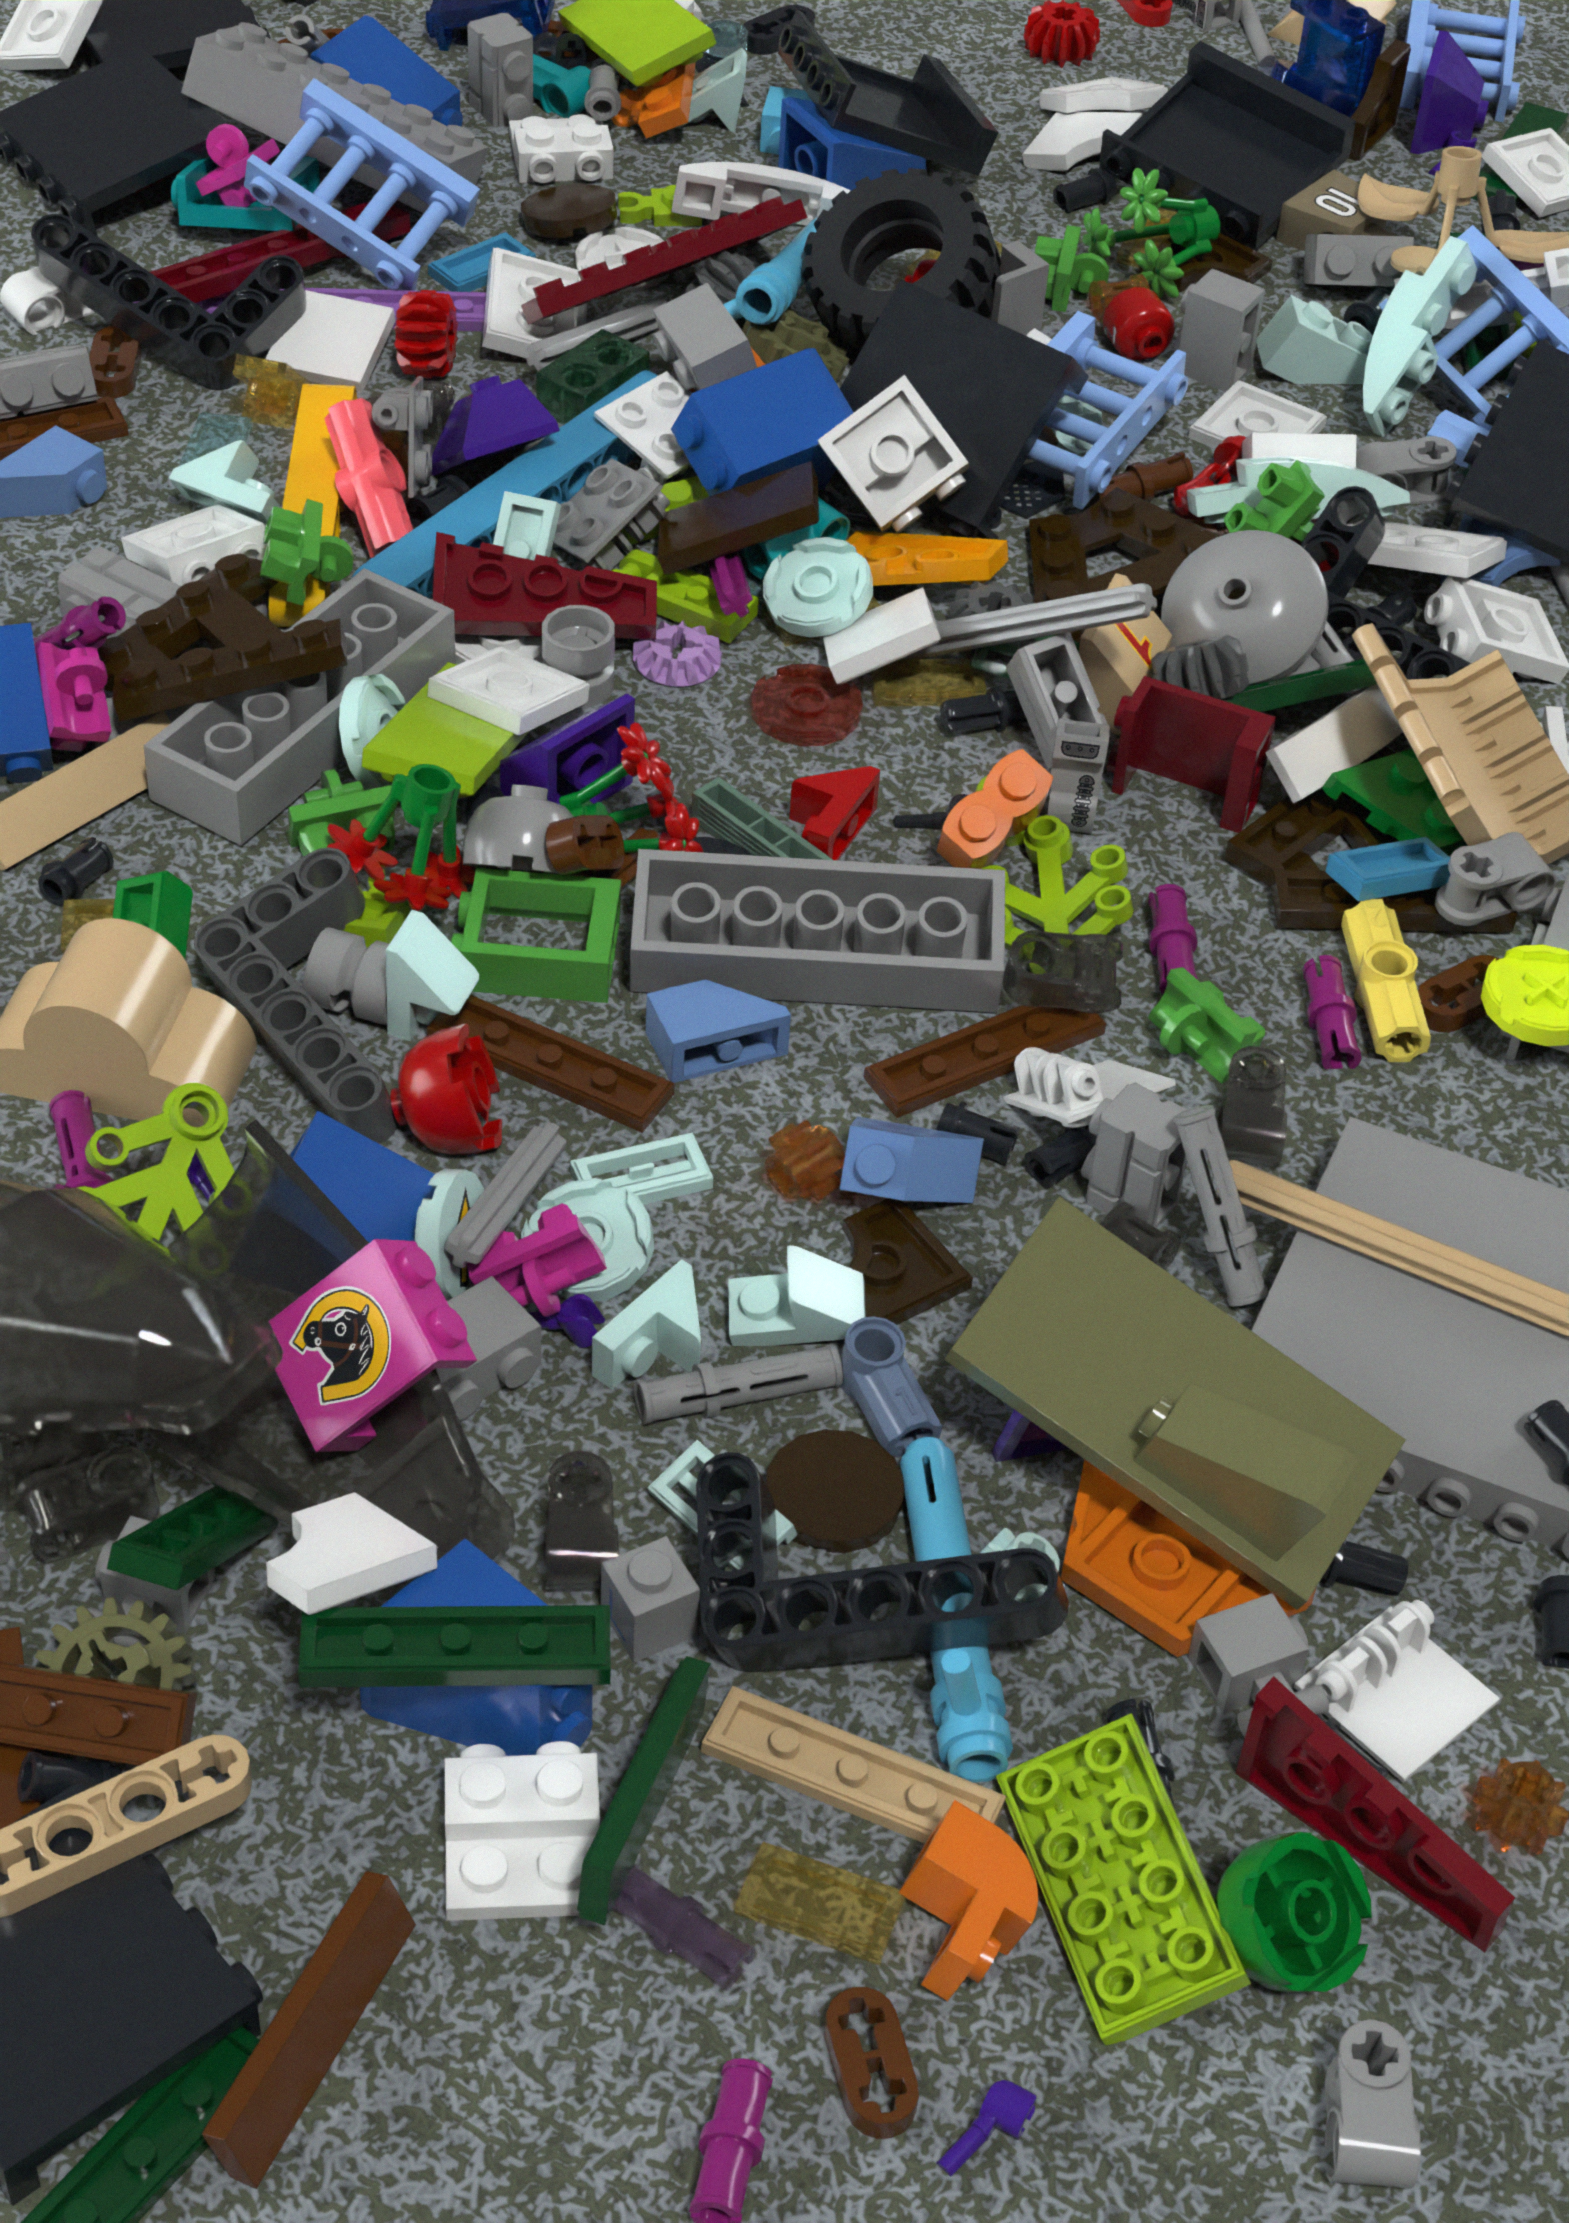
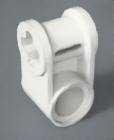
[0,266,95,335]

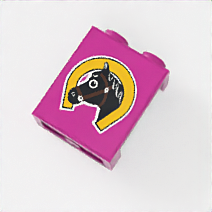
[256,1239,478,1452]

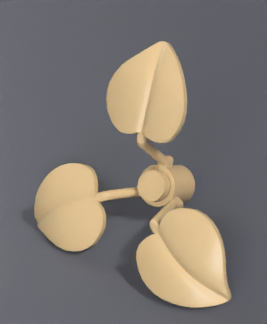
[1357,146,1569,276]

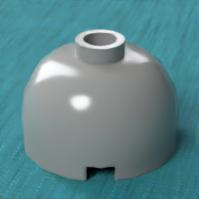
[462,785,579,876]

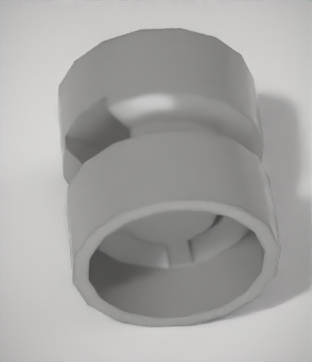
[542,605,615,708]
[303,927,389,1026]

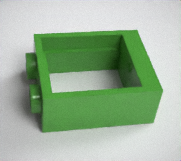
[451,868,621,1003]

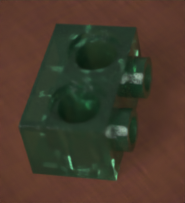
[536,329,650,425]

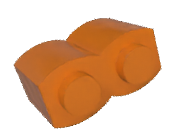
[937,749,1053,869]

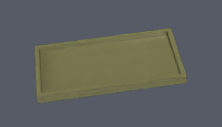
[944,1196,1406,1610]

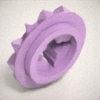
[633,620,722,687]

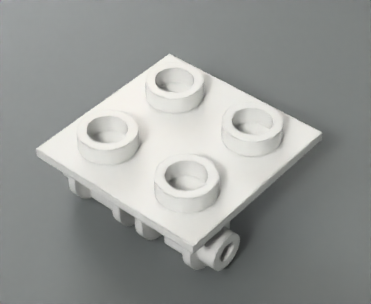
[593,371,693,486]
[1003,1047,1176,1128]
[1294,1600,1500,1783]

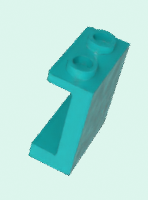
[171,156,320,231]

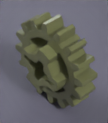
[742,310,849,383]
[35,1597,199,1765]

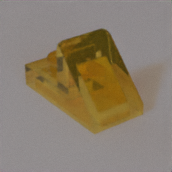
[233,354,312,429]

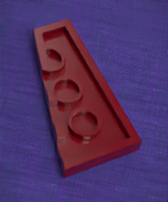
[433,532,657,639]
[1235,1676,1515,1953]

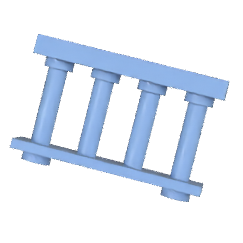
[1400,0,1526,122]
[244,78,480,291]
[1379,225,1569,431]
[1027,311,1189,509]

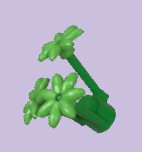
[1082,168,1220,298]

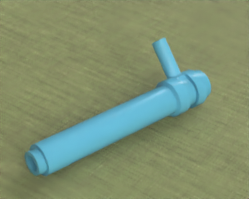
[723,217,818,325]
[900,1437,1013,1782]

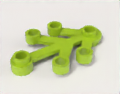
[981,815,1134,991]
[60,1083,253,1322]

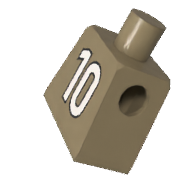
[1276,169,1399,251]

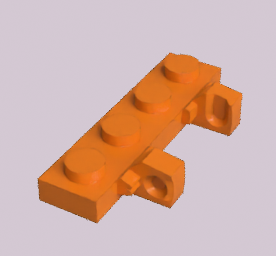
[611,12,696,139]

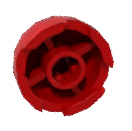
[390,1023,502,1156]

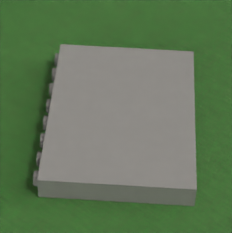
[1251,1117,1569,1559]

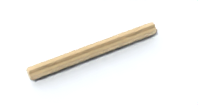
[1217,1160,1569,1337]

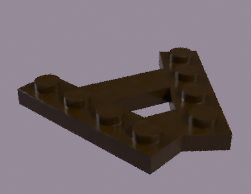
[1029,487,1246,643]
[98,554,348,721]
[1225,746,1517,932]

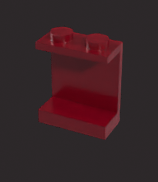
[1107,676,1276,833]

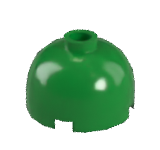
[1215,1832,1372,1993]

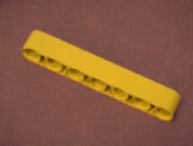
[269,384,357,628]

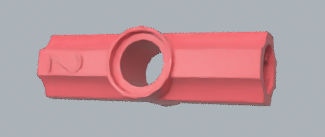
[324,398,413,558]

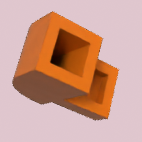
[898,1800,1038,2002]

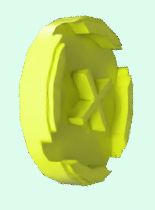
[1481,944,1569,1046]

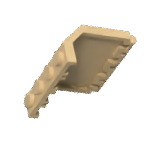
[1352,623,1569,864]

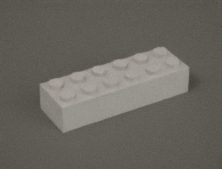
[181,22,489,213]
[143,568,456,846]
[630,849,1005,1013]

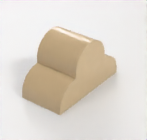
[0,918,257,1127]

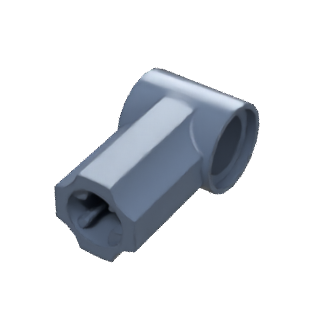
[840,1316,942,1458]

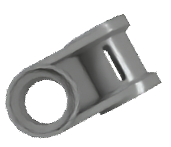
[1356,436,1457,506]
[1435,832,1557,926]
[1325,2020,1421,2189]

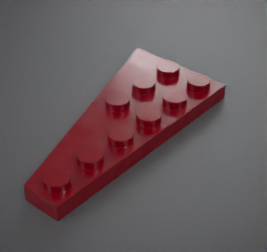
[521,196,808,325]

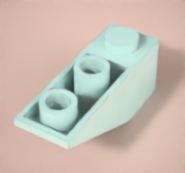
[1256,295,1373,384]

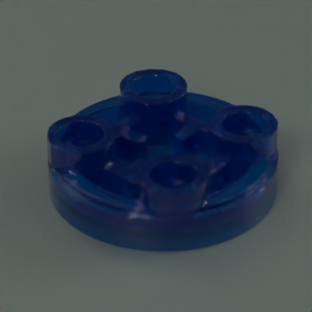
[1269,59,1359,117]

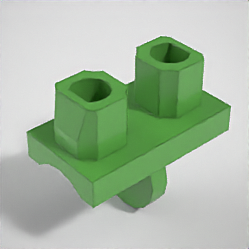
[1035,225,1109,312]
[1224,460,1325,542]
[260,499,354,606]
[286,769,396,856]
[1148,967,1265,1084]

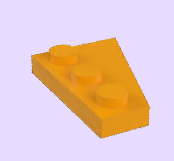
[846,530,1009,586]

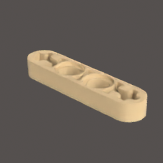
[0,1734,252,1918]

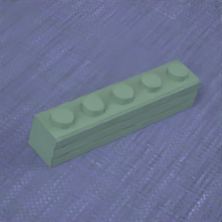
[691,777,833,860]

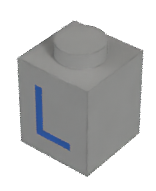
[601,1536,700,1663]

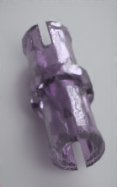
[614,1863,755,1991]

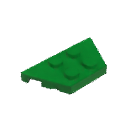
[1322,749,1468,856]

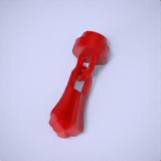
[1171,435,1247,520]

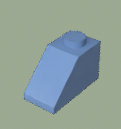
[0,426,107,518]
[646,979,791,1083]
[840,1116,984,1203]

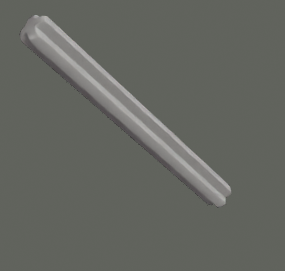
[895,583,1157,662]

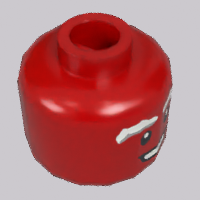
[1102,287,1175,360]

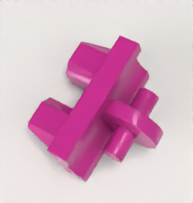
[195,124,280,207]
[36,642,112,752]
[467,1203,607,1317]

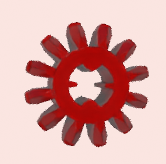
[1023,0,1100,68]
[394,290,458,379]

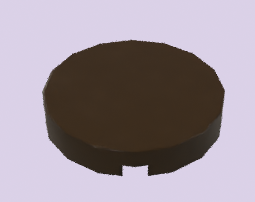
[521,184,617,238]
[766,1429,904,1554]

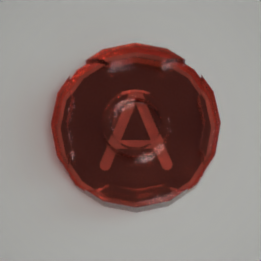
[750,664,863,747]

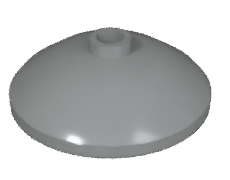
[1161,530,1329,686]

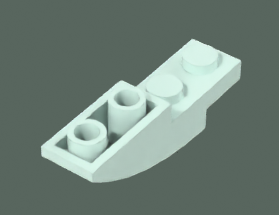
[1363,236,1478,437]
[1186,456,1410,524]

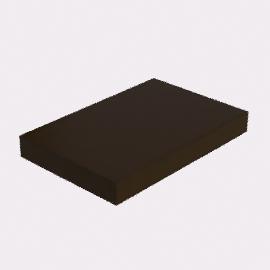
[657,461,819,575]

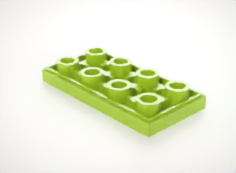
[557,0,717,87]
[361,662,530,798]
[996,1713,1251,2046]

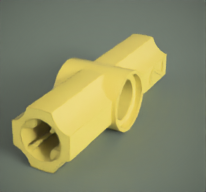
[1341,899,1431,1062]

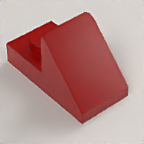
[789,766,880,860]

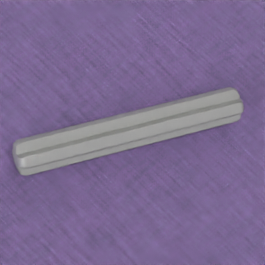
[526,296,667,373]
[444,1122,567,1268]

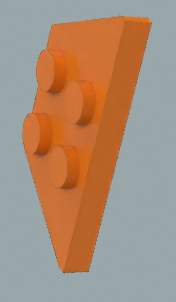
[1060,1459,1316,1657]

